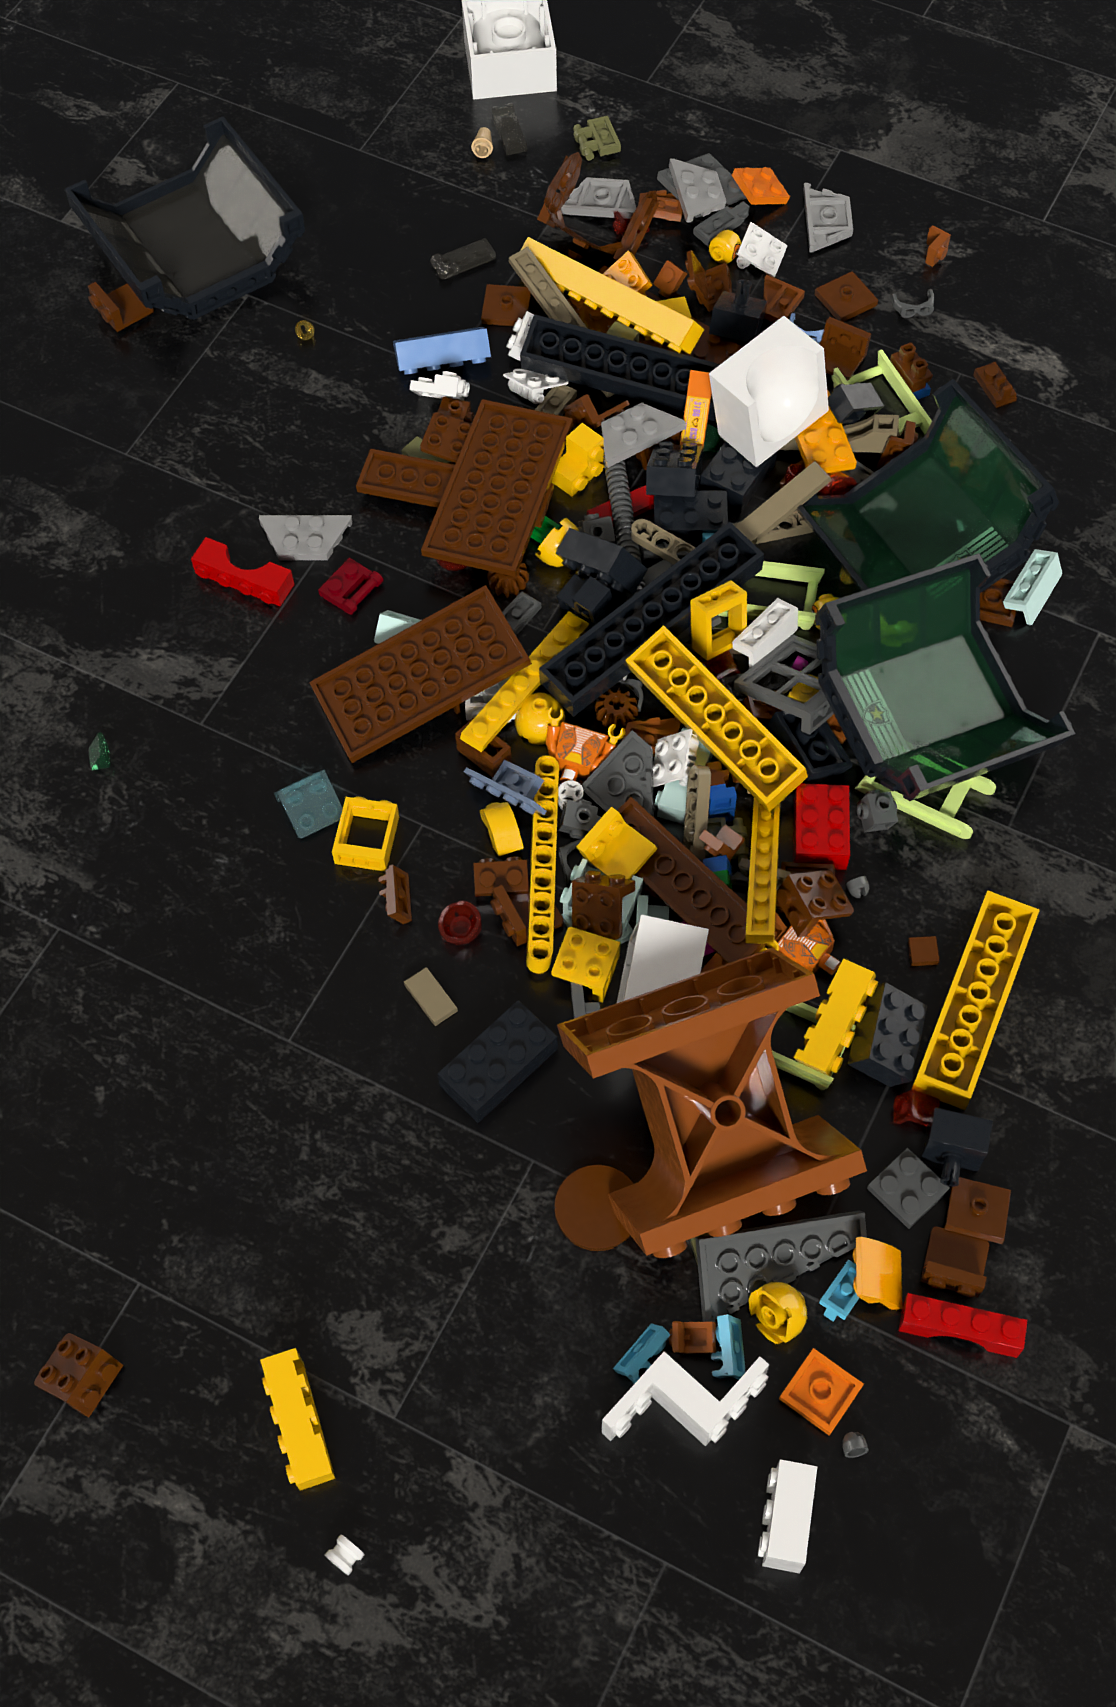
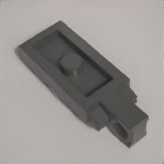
[693,201,749,246]

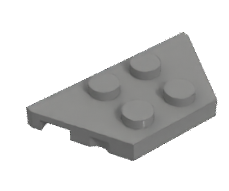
[669,159,726,222]
[561,177,636,219]
[803,183,853,252]
[601,403,686,468]
[259,515,353,560]

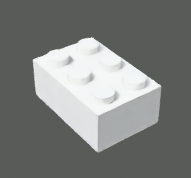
[758,1460,817,1573]

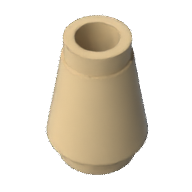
[471,127,493,158]

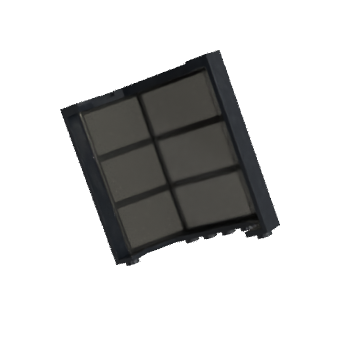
[65,117,305,320]

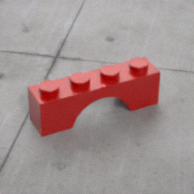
[191,537,294,606]
[898,1293,1027,1358]

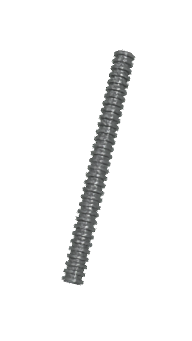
[603,453,646,601]

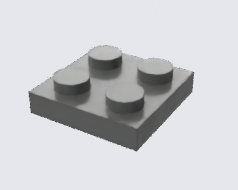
[867,1148,950,1229]

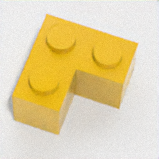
[552,423,604,497]

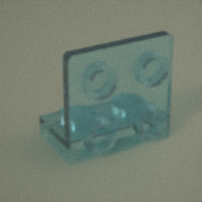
[274,770,343,838]

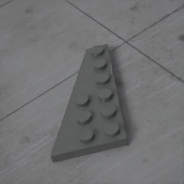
[695,1210,867,1322]

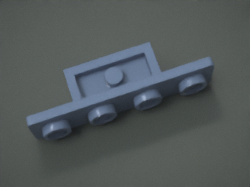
[464,760,547,815]

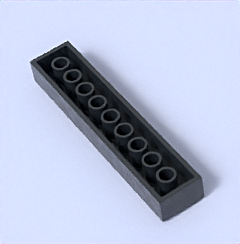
[520,314,720,421]
[539,522,764,717]

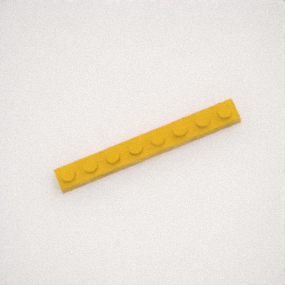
[460,612,589,752]
[746,797,780,944]

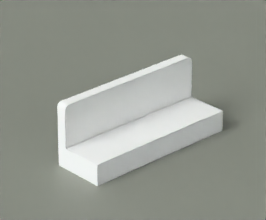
[732,598,798,669]

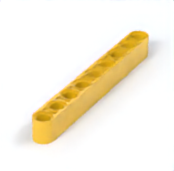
[526,755,559,974]

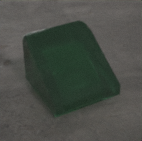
[703,423,724,452]
[89,733,110,770]

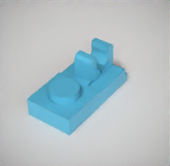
[819,1259,859,1322]
[711,1314,746,1380]
[613,1323,670,1384]

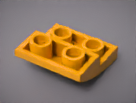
[853,1237,903,1310]

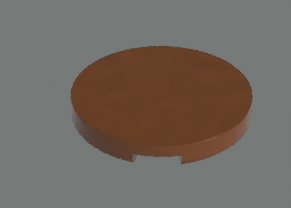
[555,1165,634,1251]

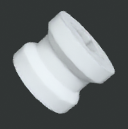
[558,780,583,809]
[325,1535,365,1576]

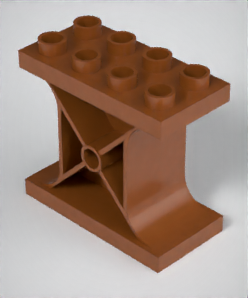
[557,948,867,1258]

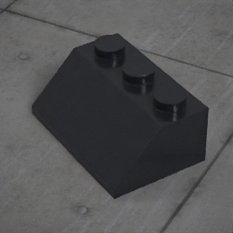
[765,711,853,784]

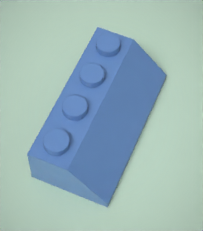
[393,327,491,374]

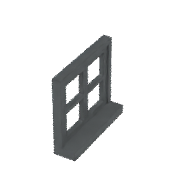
[734,635,868,735]

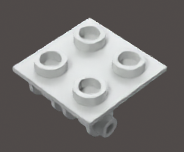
[737,222,787,278]
[503,369,569,404]
[653,729,699,787]

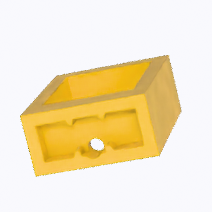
[690,580,747,661]
[332,797,399,871]

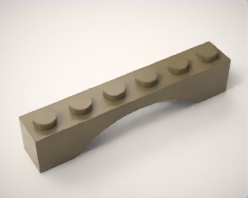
[779,415,899,453]

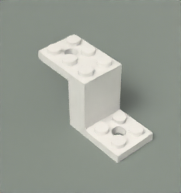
[602,1352,769,1446]

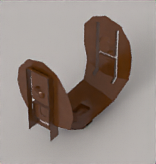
[537,152,660,262]

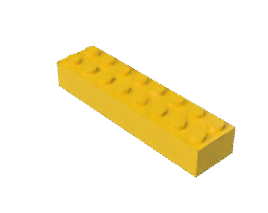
[626,625,808,812]
[912,890,1039,1110]

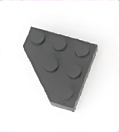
[582,730,654,817]

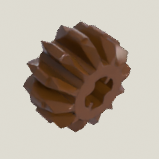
[487,563,529,598]
[595,688,638,732]

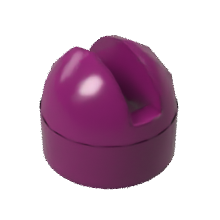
[791,655,809,671]

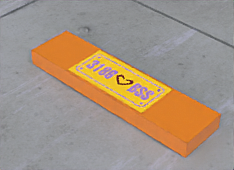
[680,370,712,448]

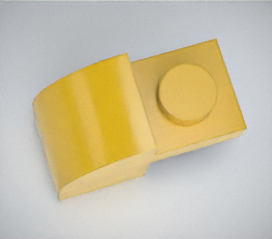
[479,802,524,856]

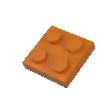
[732,167,790,205]
[779,1348,864,1436]

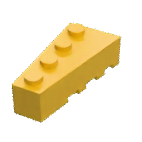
[794,959,878,1076]
[260,1348,335,1490]

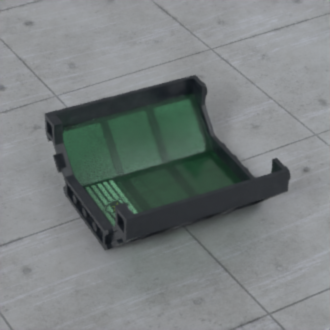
[797,379,1059,625]
[815,553,1075,801]

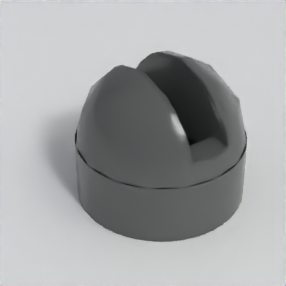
[846,876,869,898]
[842,1432,869,1458]

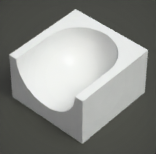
[462,0,557,99]
[709,316,829,467]
[617,915,709,1003]

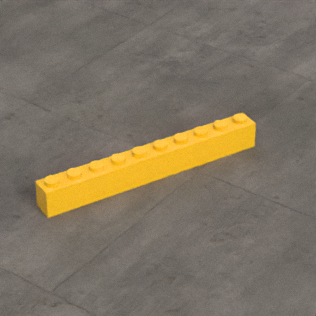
[520,237,704,354]

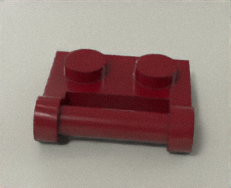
[318,557,384,615]

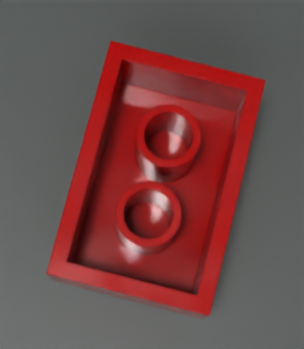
[793,783,850,870]

